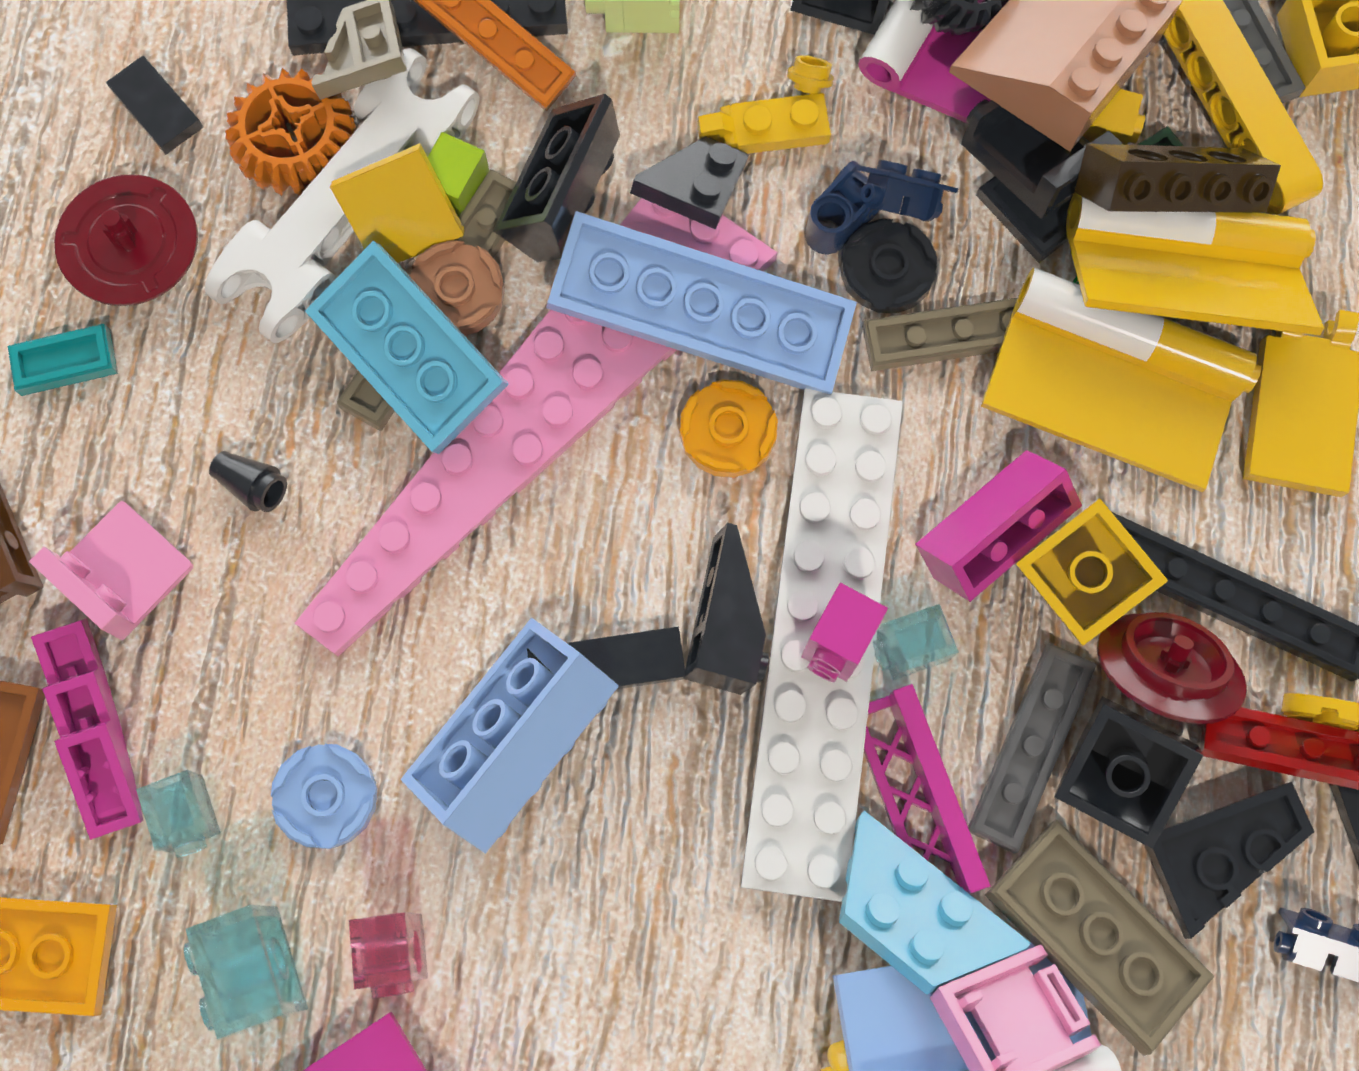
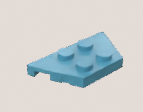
[839,810,1031,995]

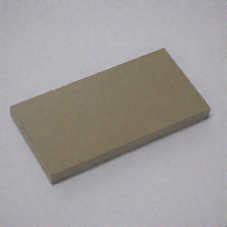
[985,820,1214,1056]

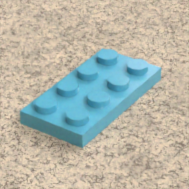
[305,241,509,454]

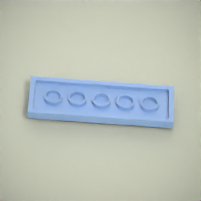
[546,211,857,394]

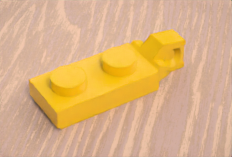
[697,93,831,154]

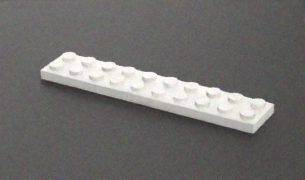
[740,388,903,902]

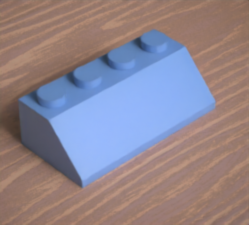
[400,618,619,854]

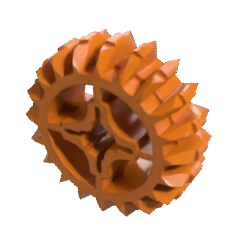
[225,68,357,196]

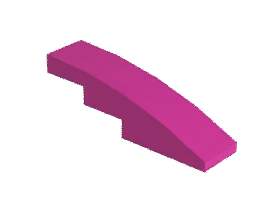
[31,618,144,840]

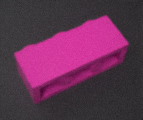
[915,450,1082,602]

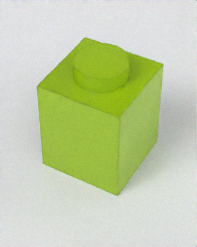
[428,132,490,217]

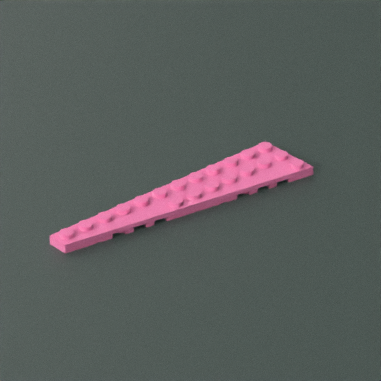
[295,198,777,656]

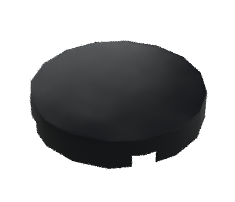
[841,219,937,313]

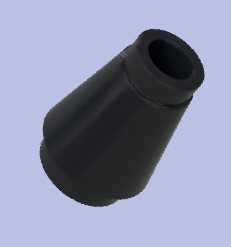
[209,451,287,512]

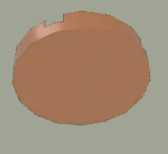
[409,240,505,336]

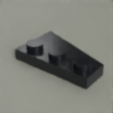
[1145,782,1314,939]

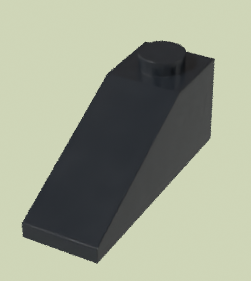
[683,523,769,695]

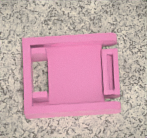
[930,945,1101,1071]

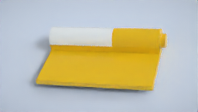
[1066,193,1324,336]
[981,267,1261,492]

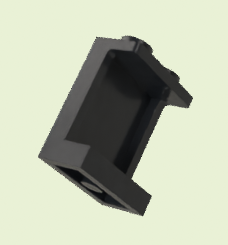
[961,99,1122,219]

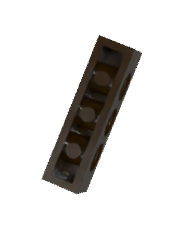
[1074,144,1281,213]

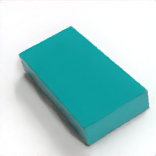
[7,324,118,396]

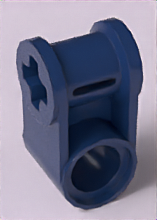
[805,160,880,255]

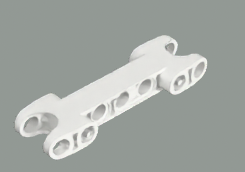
[205,48,479,343]

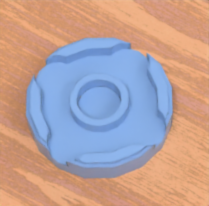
[271,744,378,849]

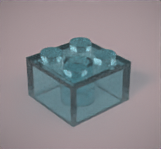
[184,905,308,1039]

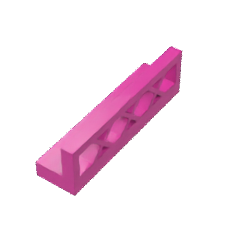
[864,684,990,894]

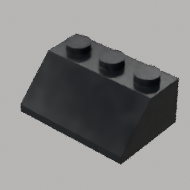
[493,93,620,262]

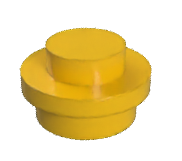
[787,55,834,94]

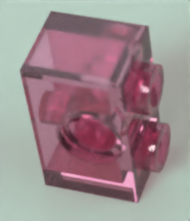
[349,912,428,999]

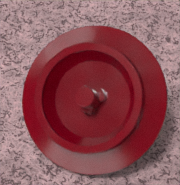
[54,174,198,306]
[1097,612,1247,724]

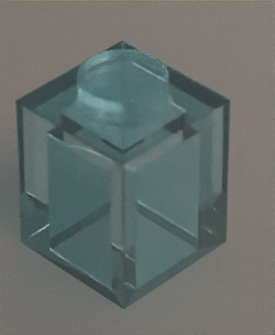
[872,604,958,681]
[136,770,221,858]

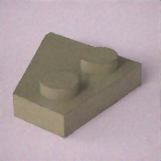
[312,0,407,100]

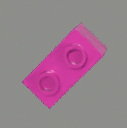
[801,582,888,682]

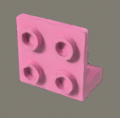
[29,501,193,641]

